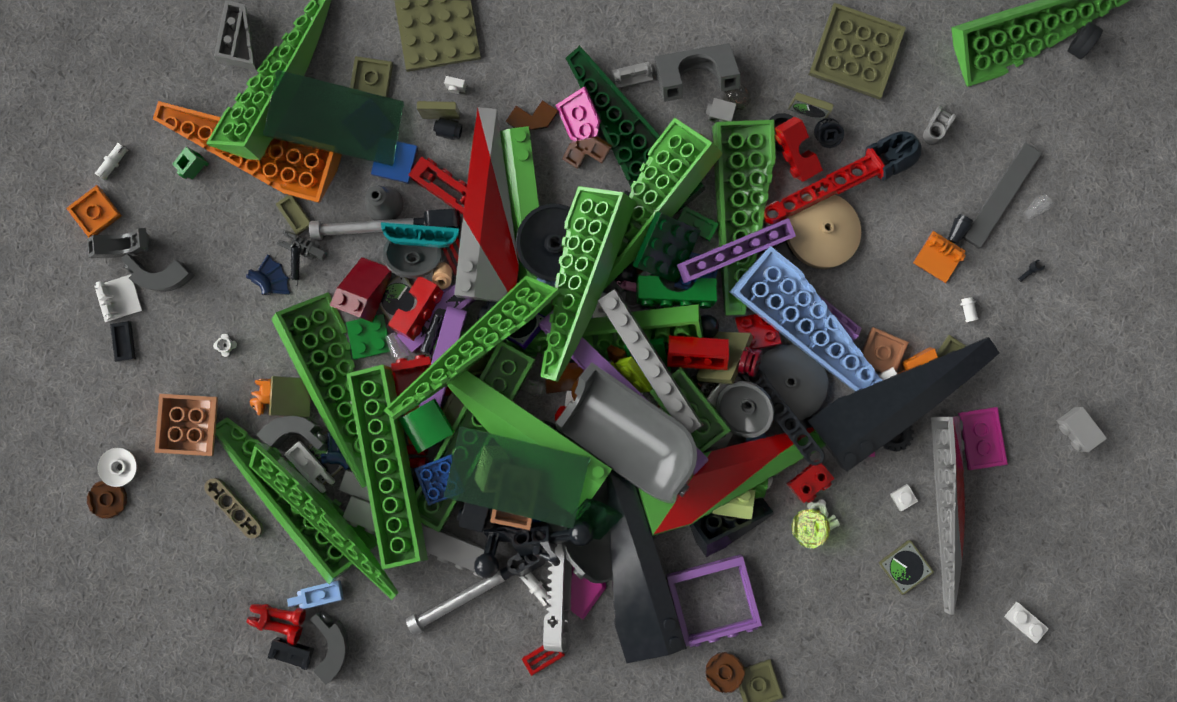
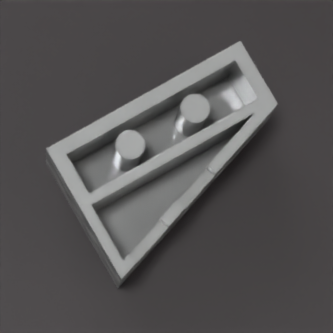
[214,0,256,70]

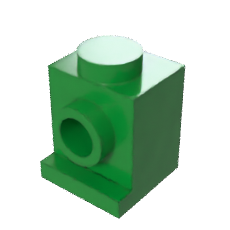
[172,147,209,180]

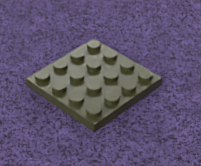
[394,0,481,72]
[808,3,906,100]

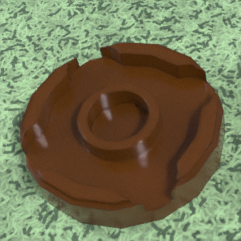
[87,481,127,519]
[706,652,745,693]

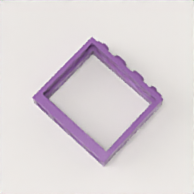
[666,554,762,647]

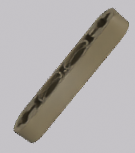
[204,478,263,539]

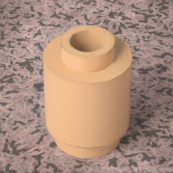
[432,262,453,289]

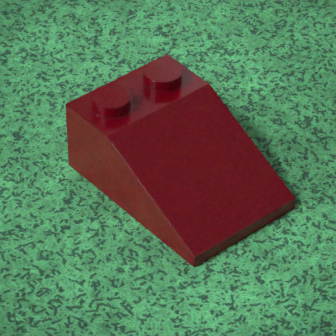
[330,257,393,322]

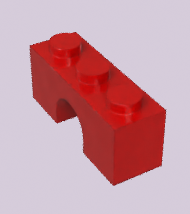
[775,117,823,182]
[388,276,444,341]

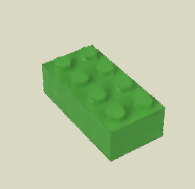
[650,367,731,452]

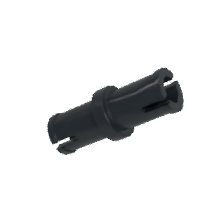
[420,314,444,355]

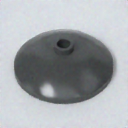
[383,240,441,278]
[716,381,774,438]

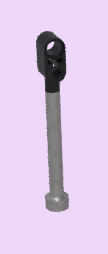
[309,209,460,240]
[406,552,546,636]

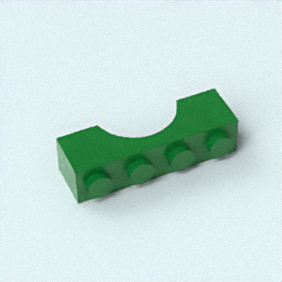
[636,275,717,309]

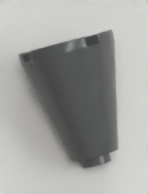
[365,185,403,221]

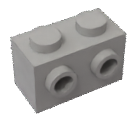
[1056,407,1107,452]

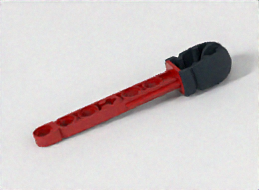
[764,131,922,224]

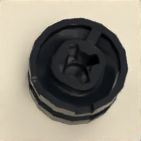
[814,117,844,148]

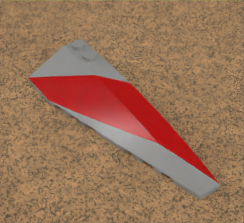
[454,107,519,302]
[931,416,965,615]

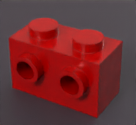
[786,460,835,503]

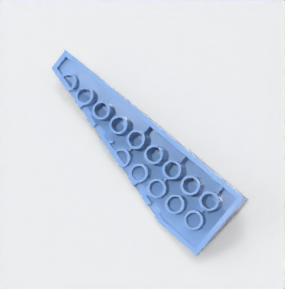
[730,246,883,391]

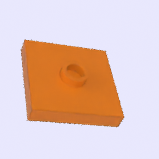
[66,185,122,238]

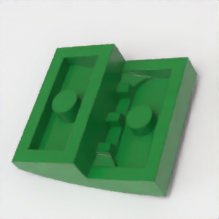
[398,398,455,453]

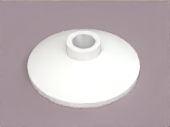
[97,448,137,487]

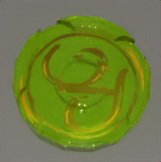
[791,509,830,548]

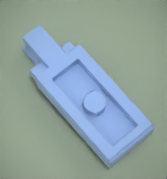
[287,580,344,609]

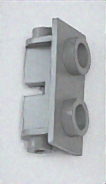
[612,62,653,88]

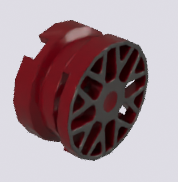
[738,346,763,377]

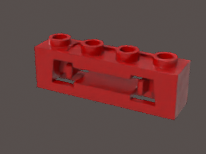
[408,156,467,215]

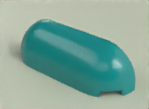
[381,222,459,248]

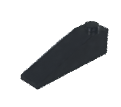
[689,498,774,557]

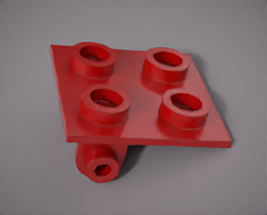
[735,314,782,350]

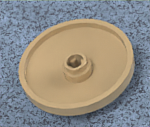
[787,193,861,269]

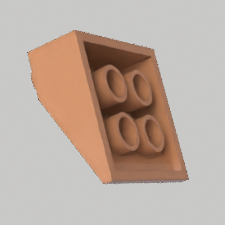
[155,394,218,456]

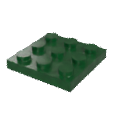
[633,211,701,284]

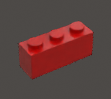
[667,336,729,370]

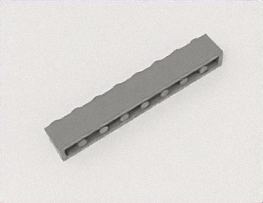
[598,290,704,434]
[343,496,498,578]

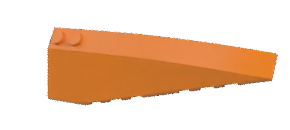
[153,101,342,203]

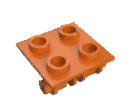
[913,231,966,283]

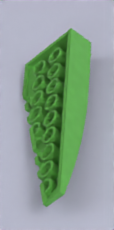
[951,0,1129,87]
[604,118,723,289]
[540,186,636,382]
[447,371,612,518]
[215,417,378,585]

